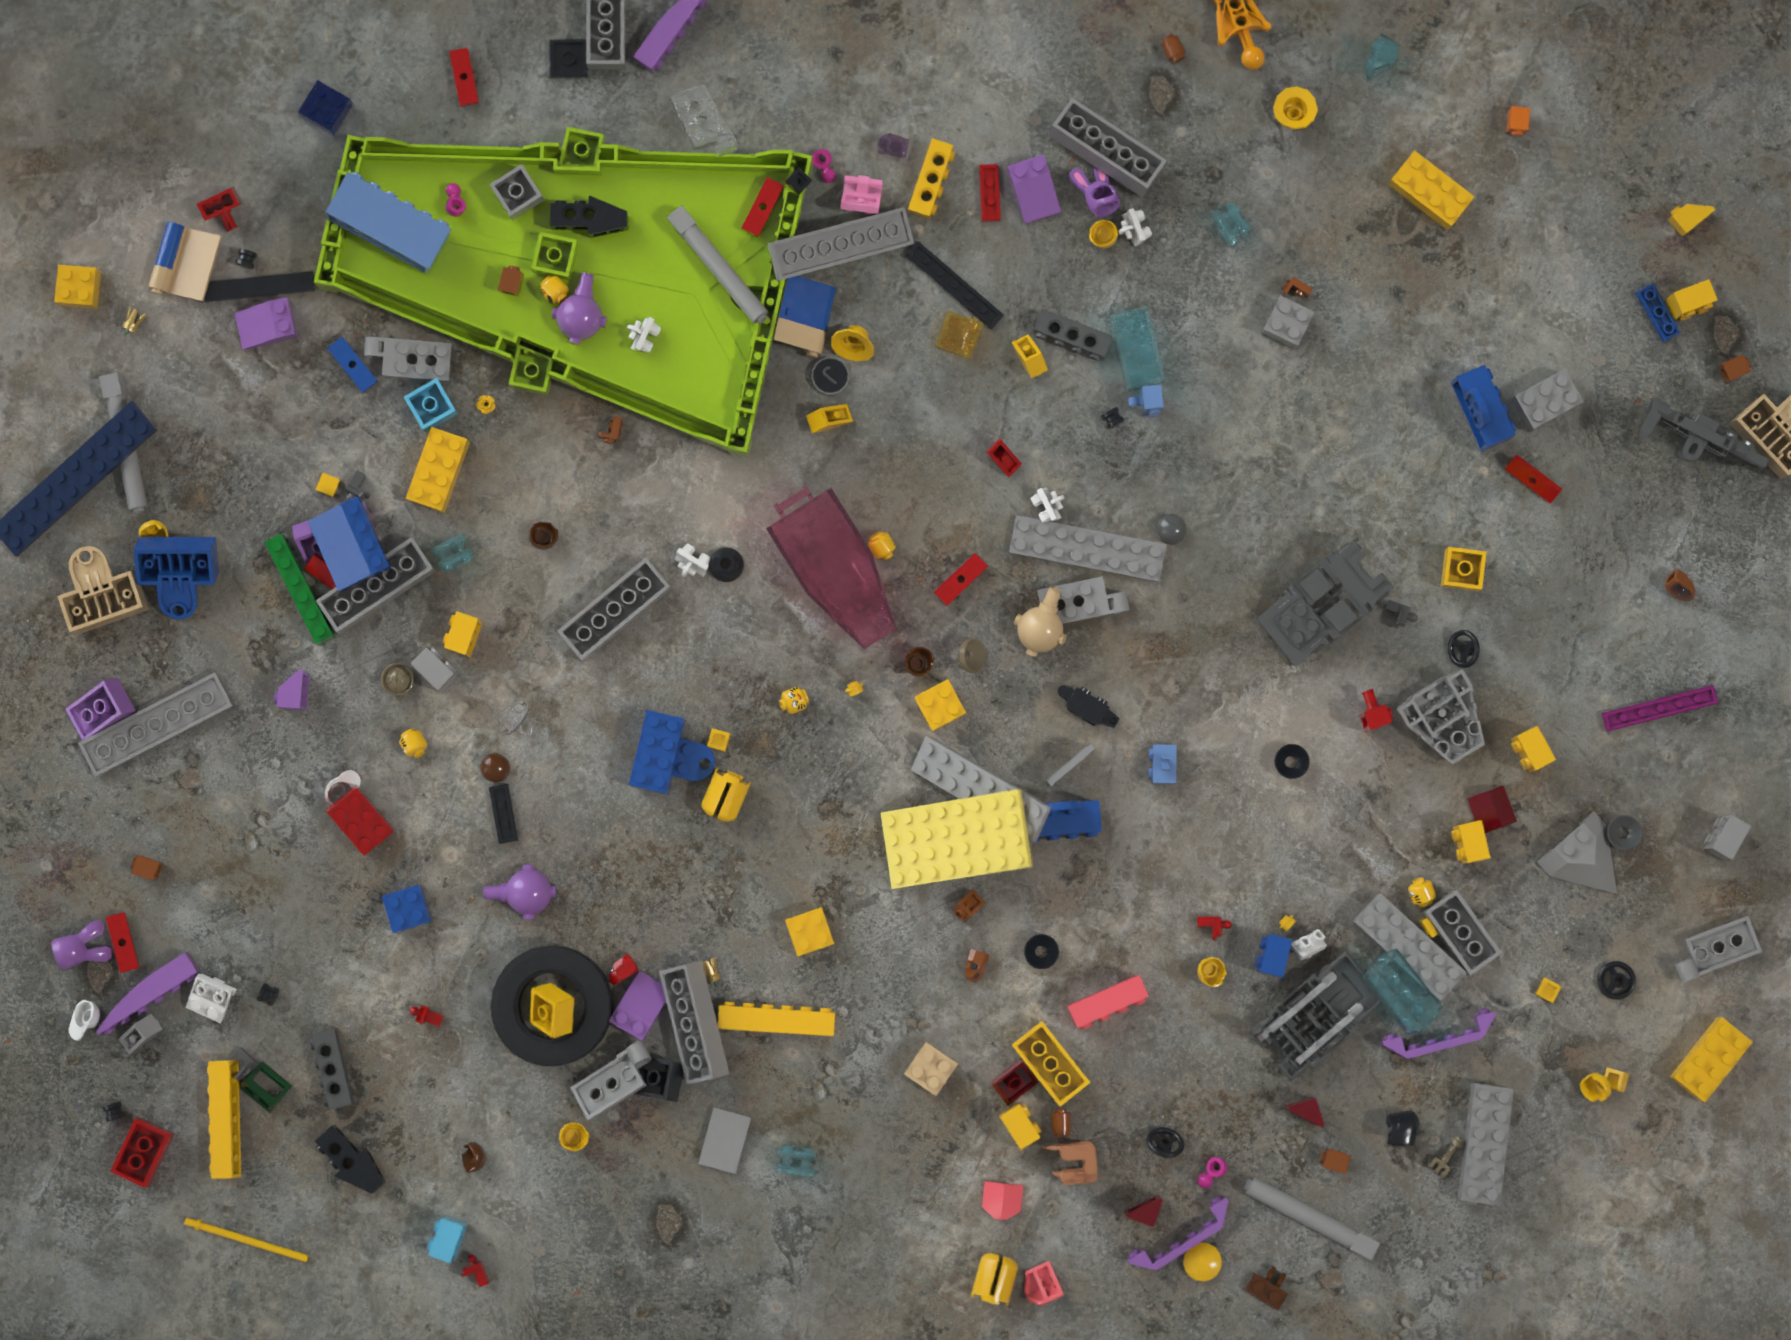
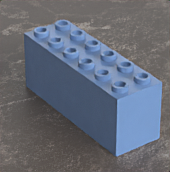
[325,172,451,275]

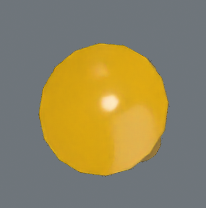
[1183,1242,1222,1282]

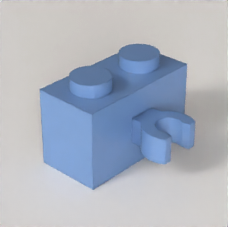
[1128,385,1164,418]
[1148,744,1177,784]

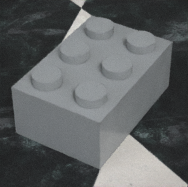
[1511,369,1584,432]

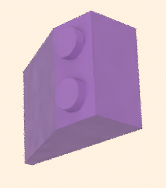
[1007,154,1061,224]
[235,297,299,350]
[65,678,136,741]
[609,971,666,1041]

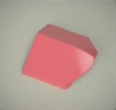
[982,1181,1023,1220]
[1024,1261,1064,1306]

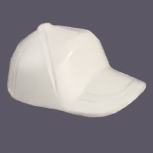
[325,770,361,804]
[69,1000,100,1041]

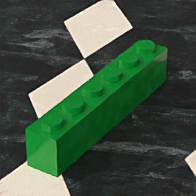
[264,534,336,646]

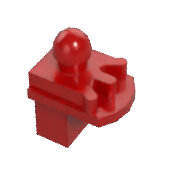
[1197,917,1232,941]
[409,1005,444,1027]
[460,1254,490,1287]

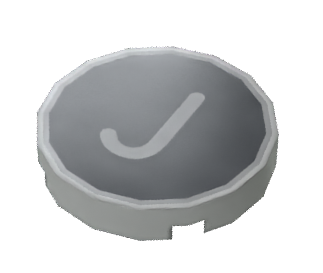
[811,357,849,395]

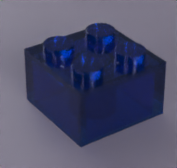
[298,80,353,136]

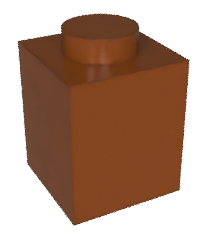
[498,265,524,297]
[1718,354,1751,384]
[131,855,163,881]
[1319,1148,1351,1174]

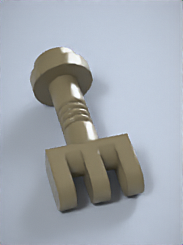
[1427,1135,1466,1178]

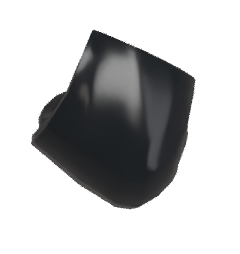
[1386,1111,1420,1146]

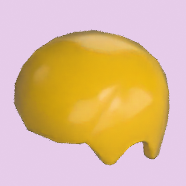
[1089,220,1118,249]
[139,520,169,537]
[1197,956,1227,987]
[1580,1073,1611,1102]
[559,1122,589,1152]

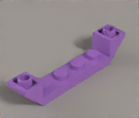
[1380,1008,1496,1059]
[1127,1196,1228,1270]

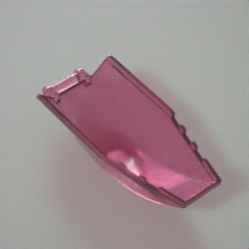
[766,485,897,649]

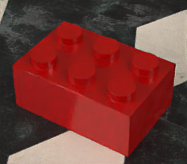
[326,784,394,856]
[110,1117,175,1188]

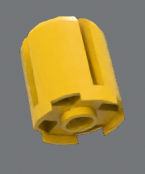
[701,767,752,822]
[970,1253,1018,1307]

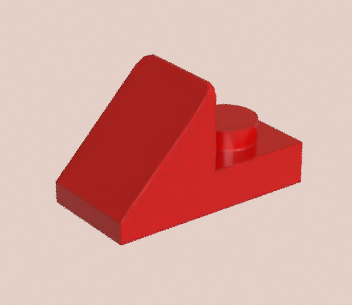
[986,438,1022,477]

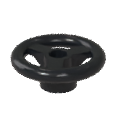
[1448,630,1480,668]
[1597,961,1636,1000]
[1146,1127,1184,1158]

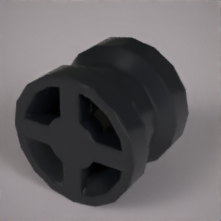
[235,249,258,269]
[1101,407,1125,430]
[257,983,279,1006]
[102,1101,126,1122]

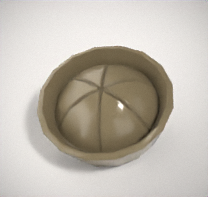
[381,662,414,696]

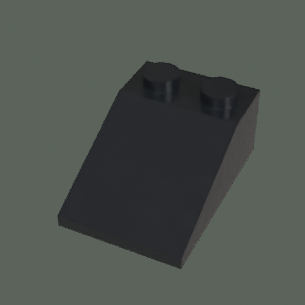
[634,1058,683,1102]

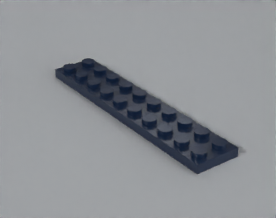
[0,401,157,557]

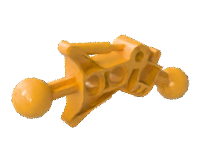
[1212,0,1271,70]

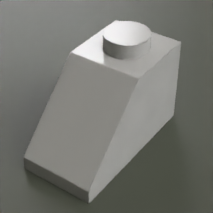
[118,1014,162,1055]

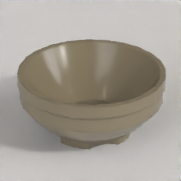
[957,638,986,673]

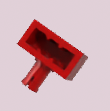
[197,186,242,232]
[1359,689,1393,733]

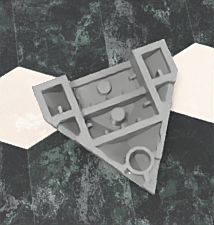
[1537,811,1617,894]

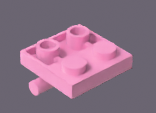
[840,175,883,214]

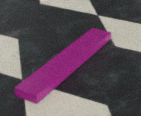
[1601,685,1718,732]

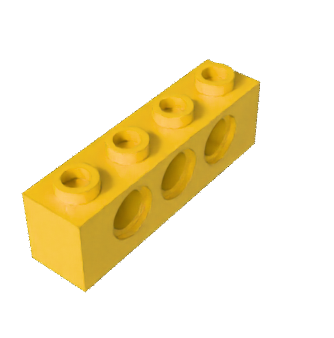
[908,138,956,220]

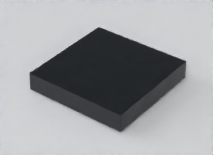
[550,39,588,78]

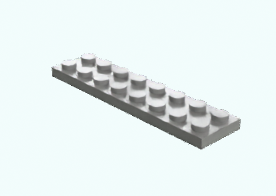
[767,207,914,281]
[1009,515,1166,582]
[78,672,234,777]
[911,736,1052,842]

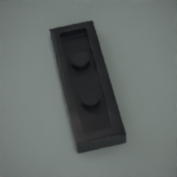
[489,784,519,844]

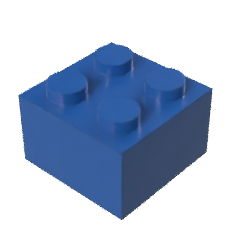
[382,885,433,933]
[1254,934,1292,978]

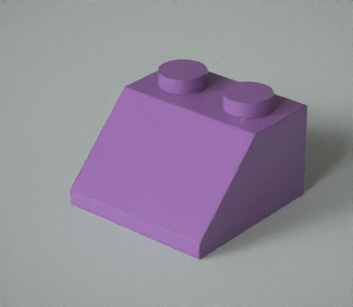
[274,670,309,711]

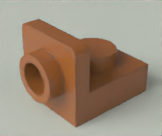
[1282,277,1313,298]
[599,416,624,444]
[952,889,986,923]

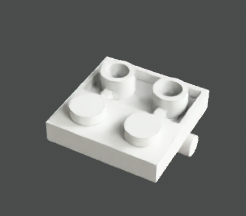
[186,973,237,1023]

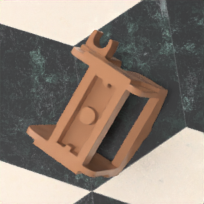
[1044,1141,1098,1185]

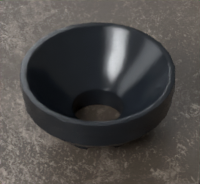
[709,547,744,582]
[1274,744,1310,779]
[1024,934,1059,969]

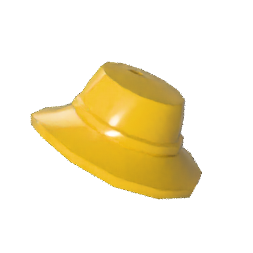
[1273,86,1318,130]
[831,325,874,362]

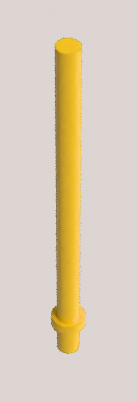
[184,1217,309,1263]

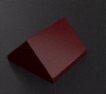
[1467,786,1517,833]
[990,1059,1038,1106]
[1284,1097,1325,1128]
[1124,1195,1162,1227]

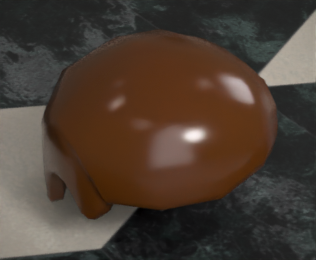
[529,522,558,550]
[904,647,934,676]
[480,753,510,783]
[462,1142,486,1173]

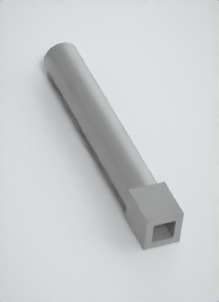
[667,205,768,324]
[99,372,148,514]
[1244,1177,1380,1260]

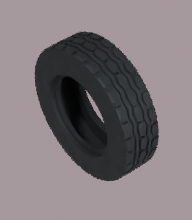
[491,946,613,1066]

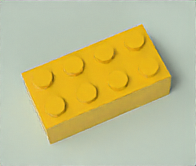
[1388,150,1475,231]
[405,427,470,514]
[1670,1017,1753,1103]
[1011,1021,1090,1106]

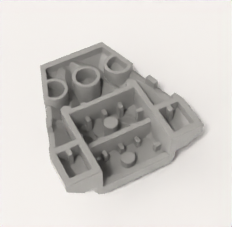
[1396,669,1485,764]

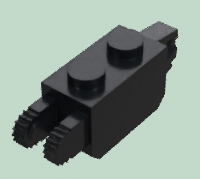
[1057,685,1120,729]

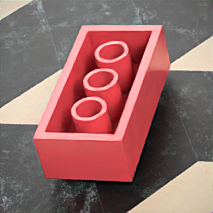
[1066,975,1149,1030]

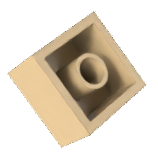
[904,1042,958,1096]

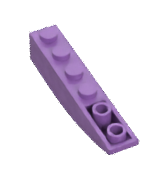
[633,0,708,73]
[96,953,201,1036]

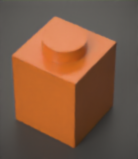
[1506,106,1530,137]

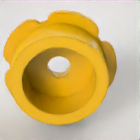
[476,395,495,414]
[845,681,864,696]
[1279,915,1296,932]

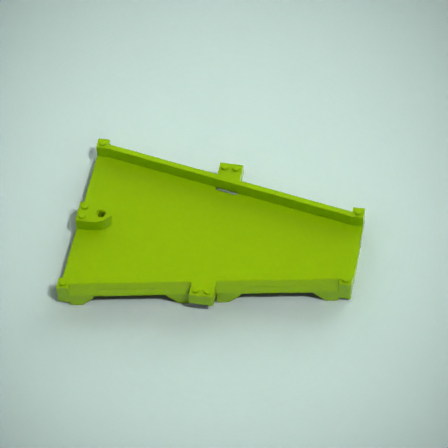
[314,127,813,458]

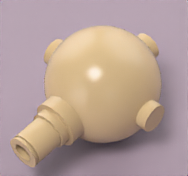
[1014,586,1067,657]

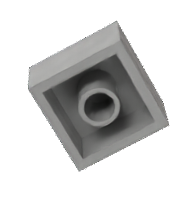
[489,164,545,221]
[1262,295,1315,350]
[410,647,459,693]
[1704,815,1751,861]

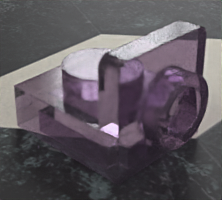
[878,133,910,159]

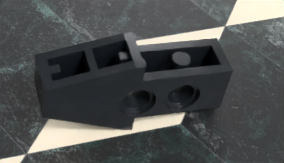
[550,196,629,238]
[315,1125,386,1194]

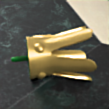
[122,305,147,335]
[702,957,721,987]

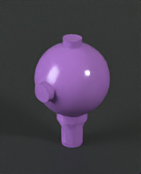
[552,273,607,345]
[484,865,556,919]

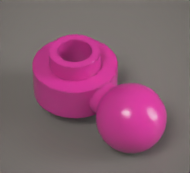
[812,149,836,183]
[445,183,466,217]
[1198,1157,1227,1188]

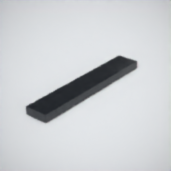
[906,241,1004,330]
[201,271,315,303]

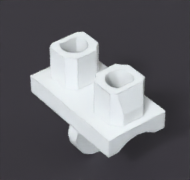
[1118,208,1152,247]
[627,317,661,353]
[1031,487,1065,523]
[674,544,710,577]
[1290,929,1327,961]

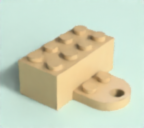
[1729,394,1791,480]
[57,546,149,635]

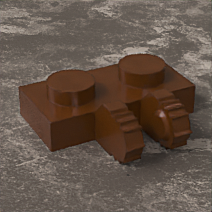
[1244,1266,1288,1311]

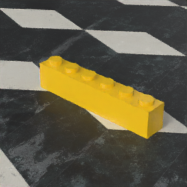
[718,1002,835,1036]
[207,1060,241,1179]

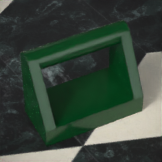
[240,1061,292,1113]

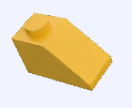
[1668,204,1716,237]
[1012,334,1048,379]
[806,404,853,434]

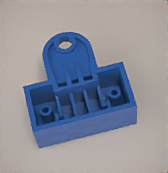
[1451,365,1516,452]
[133,537,219,619]
[629,710,715,795]
[1029,800,1102,842]

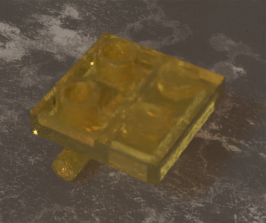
[935,311,984,360]

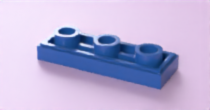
[1635,283,1681,342]
[327,337,378,393]

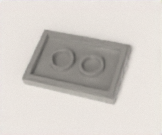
[1046,743,1095,788]
[698,1107,751,1174]

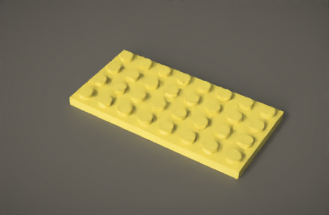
[881,789,1033,889]

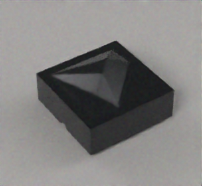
[785,167,812,195]

